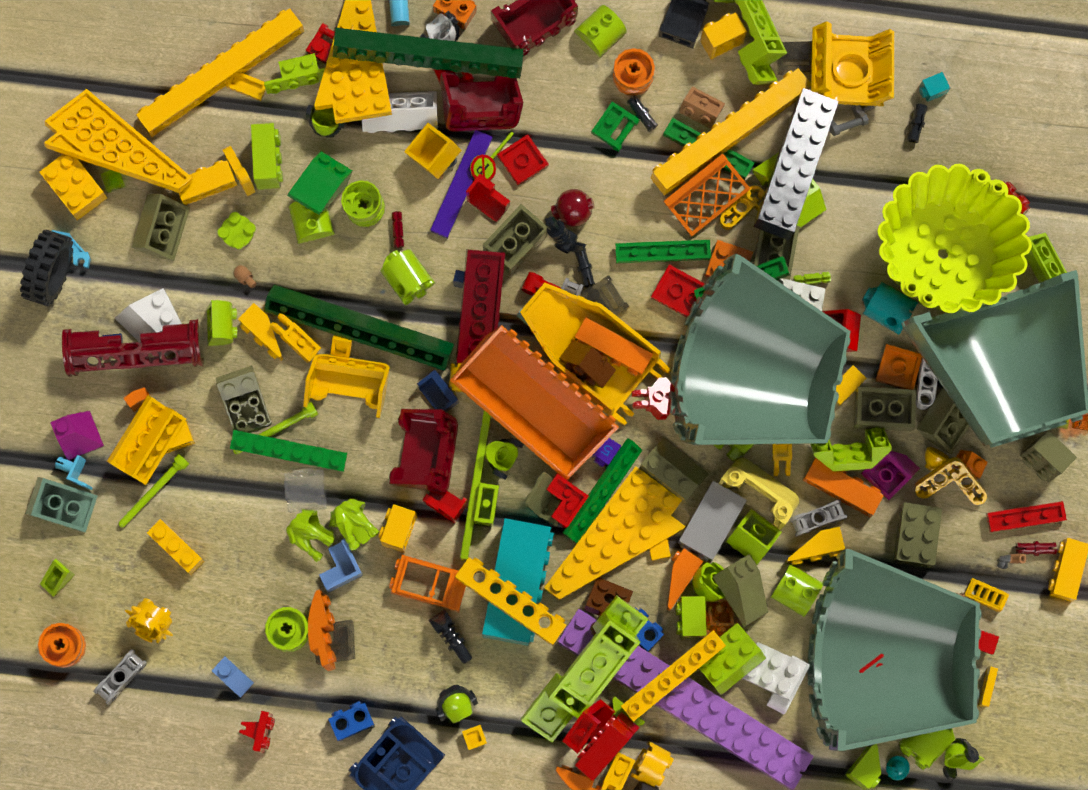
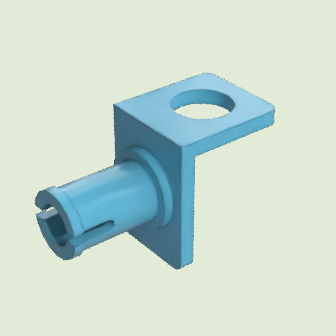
[55,455,93,490]

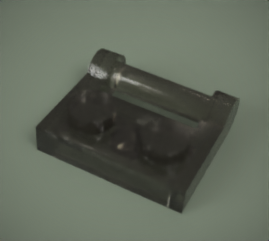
[777,41,812,75]
[581,275,630,316]

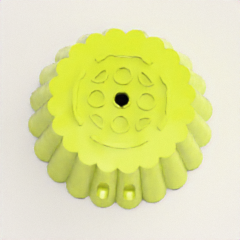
[877,164,1032,313]

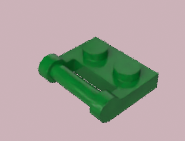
[591,102,640,151]

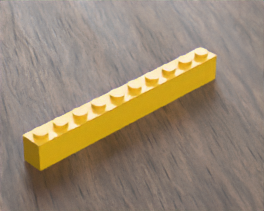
[136,8,304,137]
[650,68,811,196]

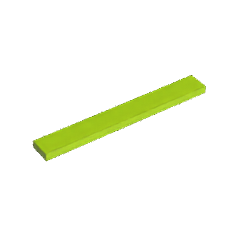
[460,410,491,561]

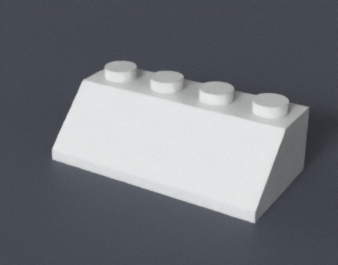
[362,91,438,133]

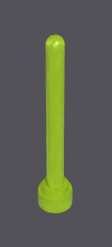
[233,402,319,454]
[118,454,189,528]

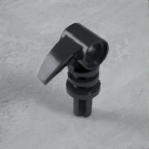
[545,216,587,254]
[428,609,472,664]

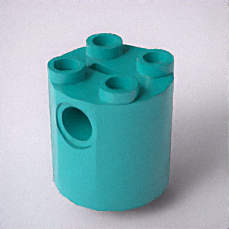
[862,281,918,335]

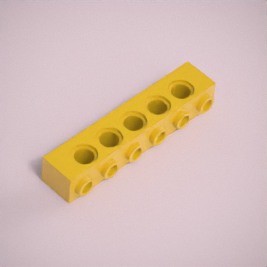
[455,557,567,646]
[621,630,726,722]

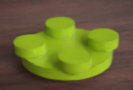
[218,212,256,249]

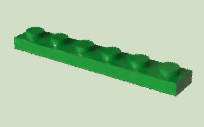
[230,430,348,472]
[563,438,642,544]

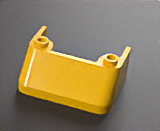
[303,354,390,418]

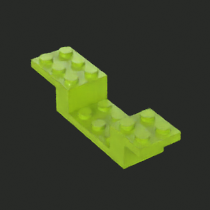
[714,0,787,85]
[521,595,649,743]

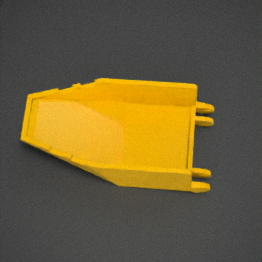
[520,283,671,426]

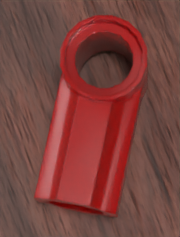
[521,272,561,296]

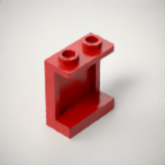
[563,699,615,754]

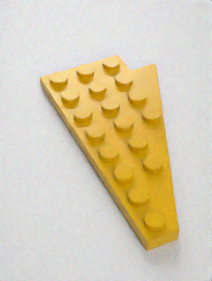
[314,0,392,124]
[44,89,193,193]
[544,466,685,600]

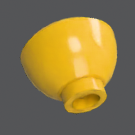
[925,447,950,471]

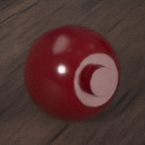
[551,189,595,227]

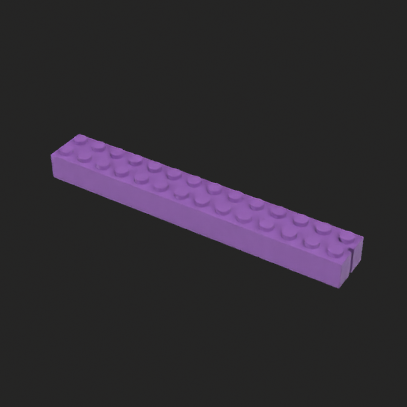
[557,609,814,790]

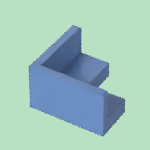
[319,538,363,593]

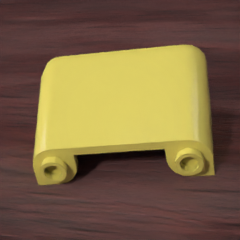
[718,458,799,530]

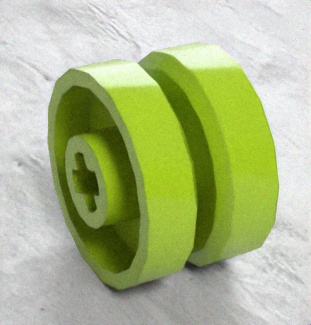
[265,607,308,652]

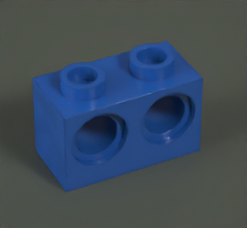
[635,607,664,652]
[328,701,375,741]

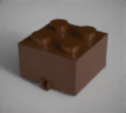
[559,340,616,388]

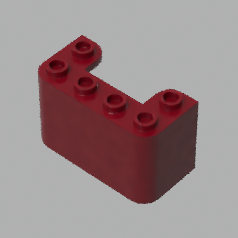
[491,0,578,56]

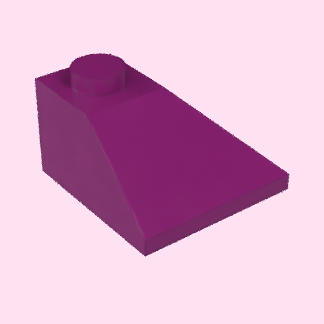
[50,411,104,461]
[861,451,920,500]

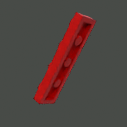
[986,501,1067,533]

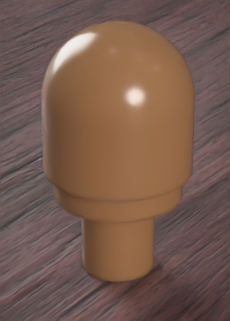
[233,265,257,288]

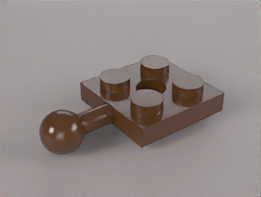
[584,578,633,636]

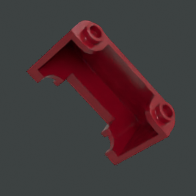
[440,72,524,131]
[389,409,458,492]

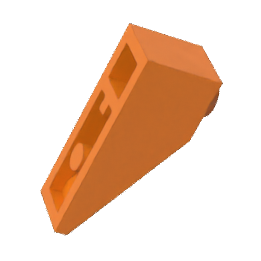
[667,548,703,611]

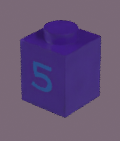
[592,438,621,467]

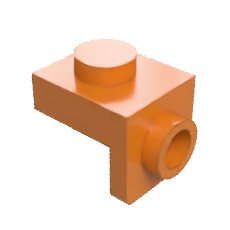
[953,450,988,479]

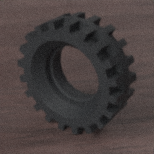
[20,229,73,307]

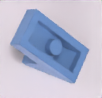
[212,657,254,697]

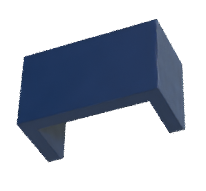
[417,370,459,412]

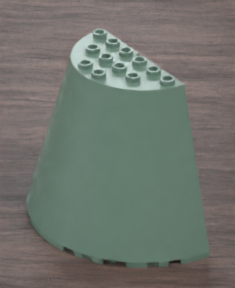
[669,254,850,445]
[902,270,1088,448]
[808,549,981,751]

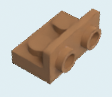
[679,86,725,129]

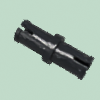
[627,95,658,132]
[907,104,928,143]
[574,248,595,288]

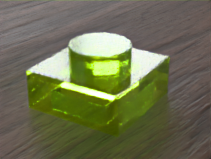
[100,170,126,193]

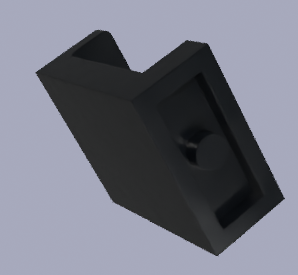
[659,0,710,49]

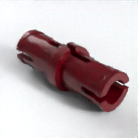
[1016,541,1057,556]

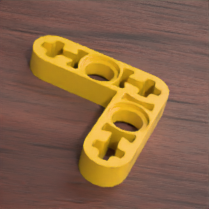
[222,145,256,197]
[719,185,765,230]
[915,457,987,505]

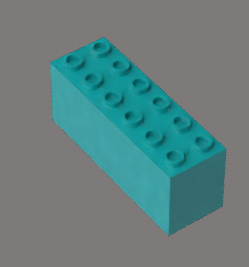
[482,518,554,646]

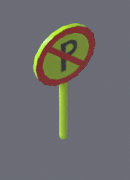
[470,132,514,180]

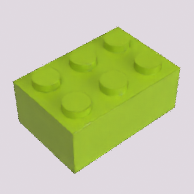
[251,123,283,190]
[698,623,766,695]

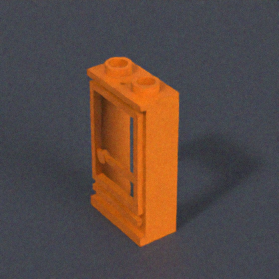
[389,555,466,613]

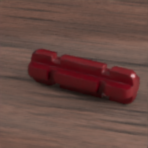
[392,211,404,249]

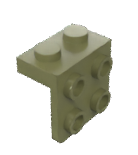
[525,472,561,526]

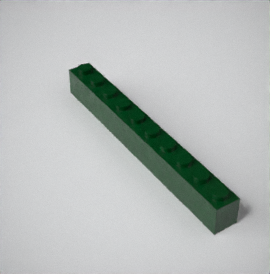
[333,28,524,79]
[264,285,454,371]

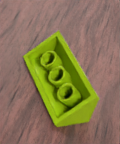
[1025,233,1081,299]

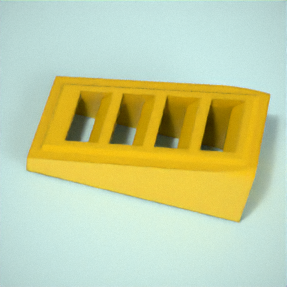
[965,578,1009,613]

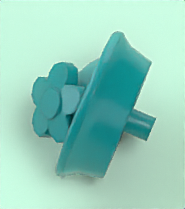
[886,756,910,780]

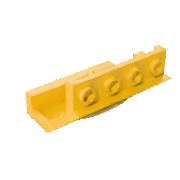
[811,21,894,106]

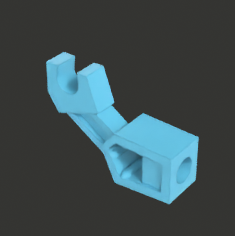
[52,230,91,269]

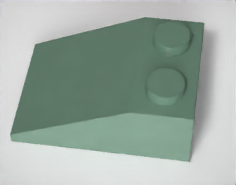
[25,477,98,533]

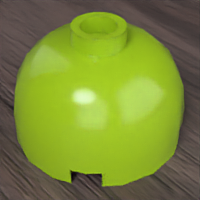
[692,562,725,602]

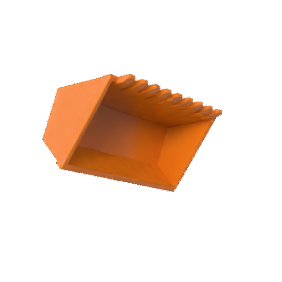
[450,325,619,480]

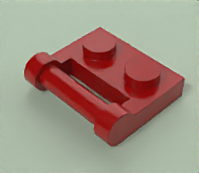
[306,23,335,64]

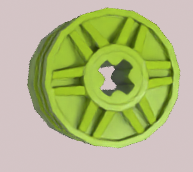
[341,180,385,227]

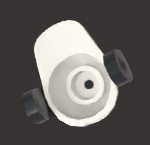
[420,11,460,41]

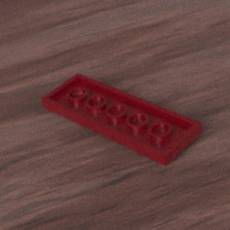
[455,249,505,364]

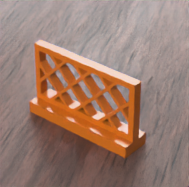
[663,154,751,237]

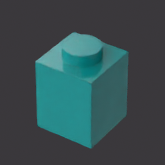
[919,72,950,102]

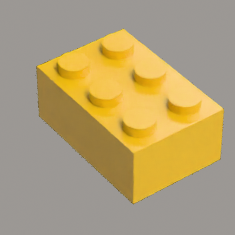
[39,154,107,221]

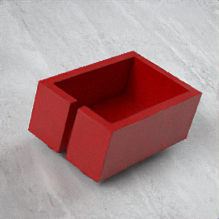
[575,712,639,781]

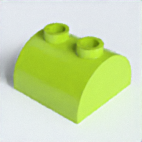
[574,5,627,57]
[289,201,335,244]
[207,300,237,346]
[771,564,823,617]

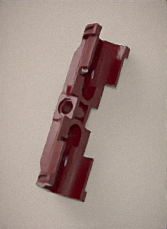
[62,319,204,377]

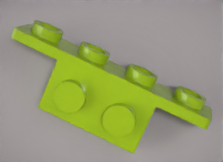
[264,53,325,94]

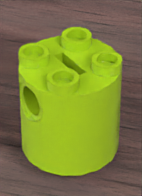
[380,249,435,306]
[899,728,955,771]

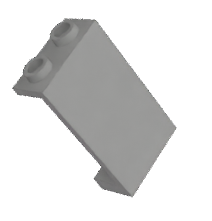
[678,481,747,563]

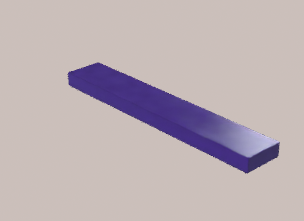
[430,130,493,239]

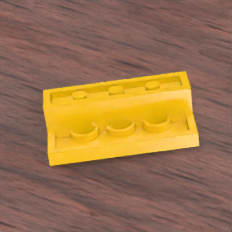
[107,395,186,485]

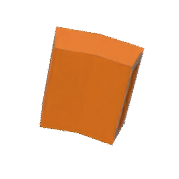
[123,387,149,412]

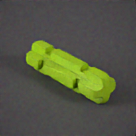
[793,272,831,285]

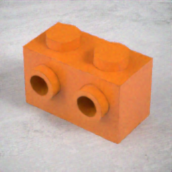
[433,0,477,30]

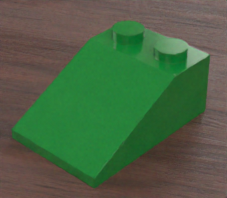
[287,151,353,215]

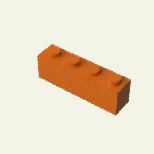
[574,317,653,377]
[803,458,884,518]

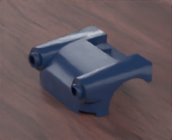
[348,716,445,790]

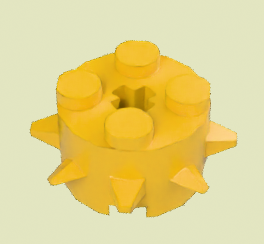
[125,598,173,643]

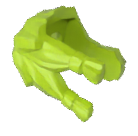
[329,499,379,551]
[286,509,336,562]

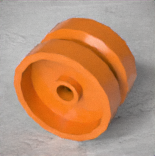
[613,48,655,96]
[38,623,86,668]

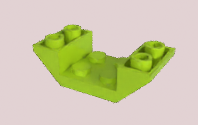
[752,152,827,228]
[810,427,892,471]

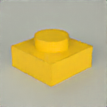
[330,335,352,358]
[462,725,487,750]

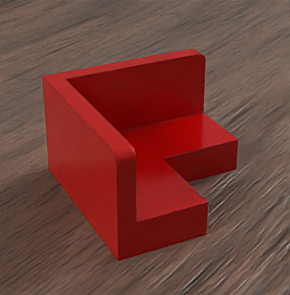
[466,174,510,222]
[546,474,589,528]
[423,491,468,524]

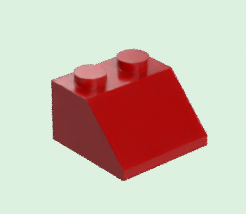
[822,309,861,352]

